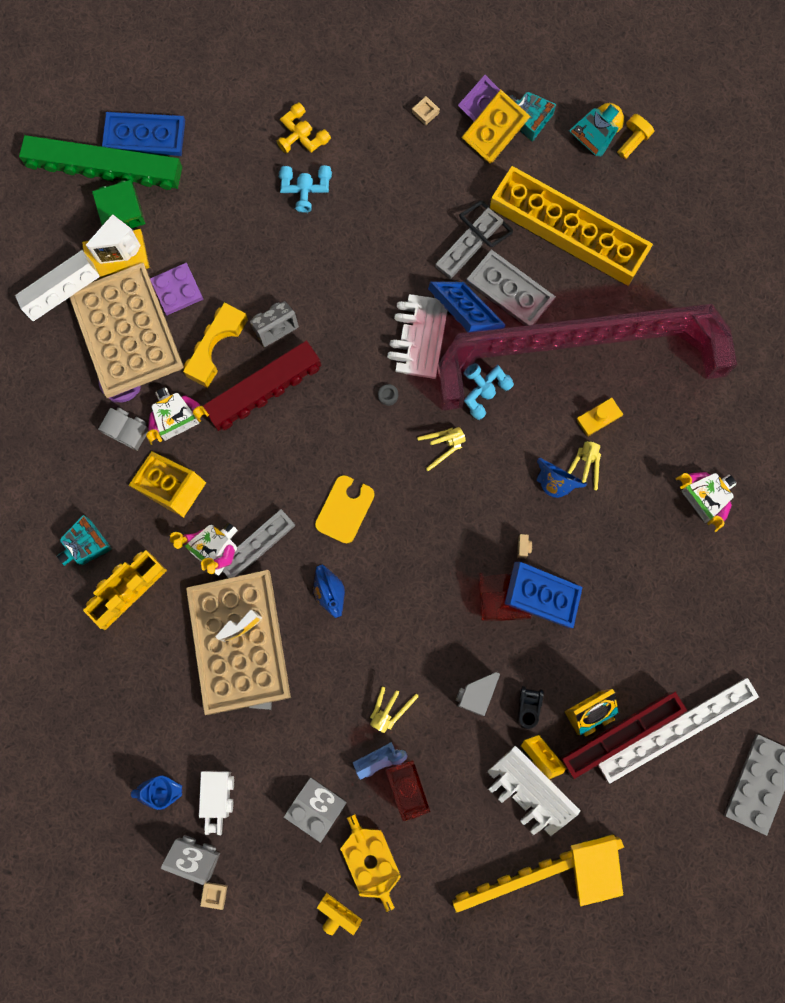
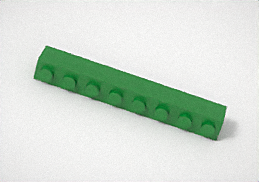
[19,135,182,190]

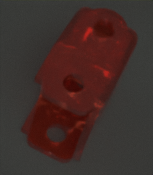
[478,573,532,621]
[386,760,431,821]

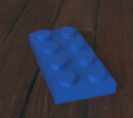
[102,112,185,156]
[428,282,505,334]
[505,562,583,628]

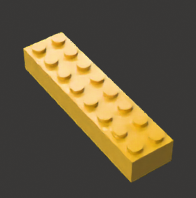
[490,166,653,286]

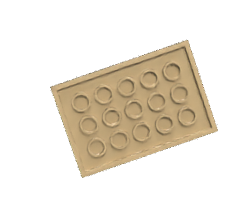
[70,263,184,398]
[186,570,291,715]

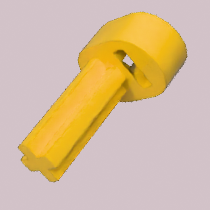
[617,114,654,160]

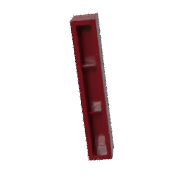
[203,340,322,431]
[559,691,687,779]

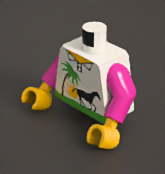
[146,388,209,445]
[676,472,736,532]
[170,522,238,576]

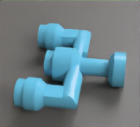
[279,165,332,212]
[463,363,514,420]

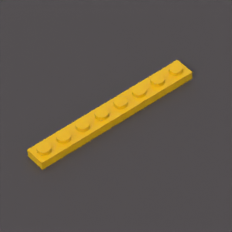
[453,835,624,913]

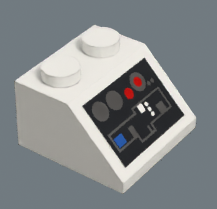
[86,215,141,264]

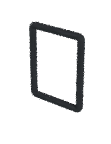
[459,200,513,247]

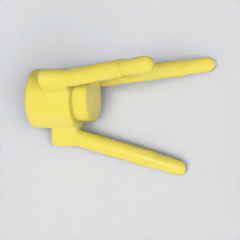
[417,427,466,471]
[568,441,601,490]
[370,687,418,733]

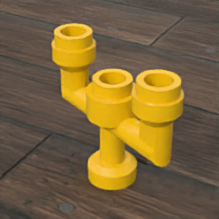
[277,102,331,154]

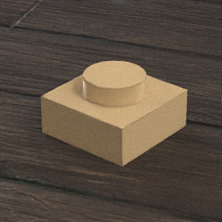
[412,97,440,126]
[517,534,532,559]
[200,882,228,910]

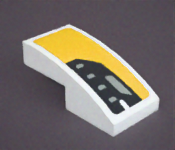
[215,610,262,642]

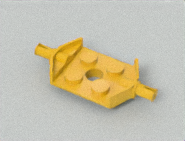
[340,814,401,912]

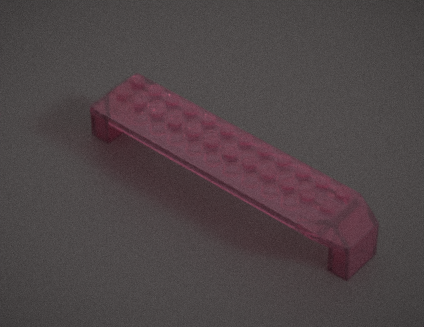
[438,304,737,411]

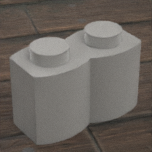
[98,408,148,451]

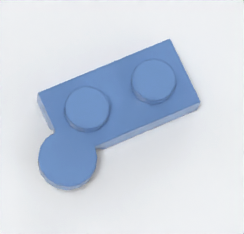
[353,742,407,780]

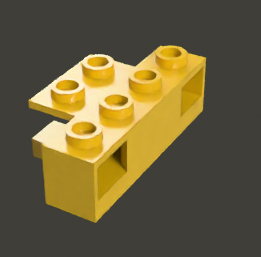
[83,550,167,630]

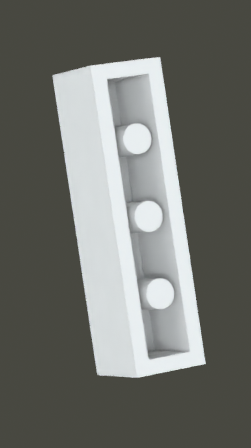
[15,250,100,321]

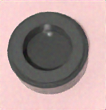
[378,384,398,406]

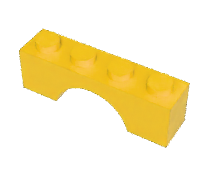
[183,302,248,388]

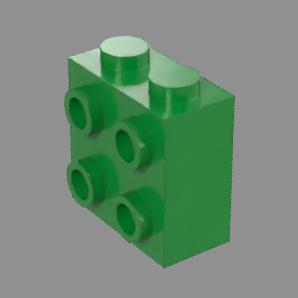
[92,180,146,228]

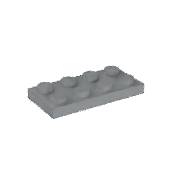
[466,249,556,329]
[724,734,785,836]

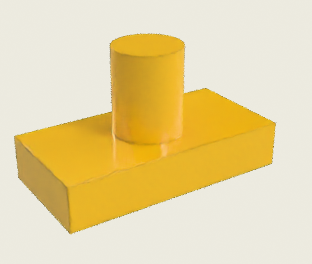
[576,398,623,437]
[521,735,567,779]
[317,892,362,935]

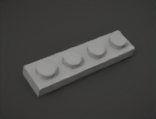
[435,208,503,280]
[223,509,295,578]

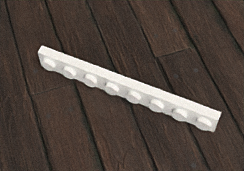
[598,678,759,784]

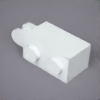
[199,771,234,835]

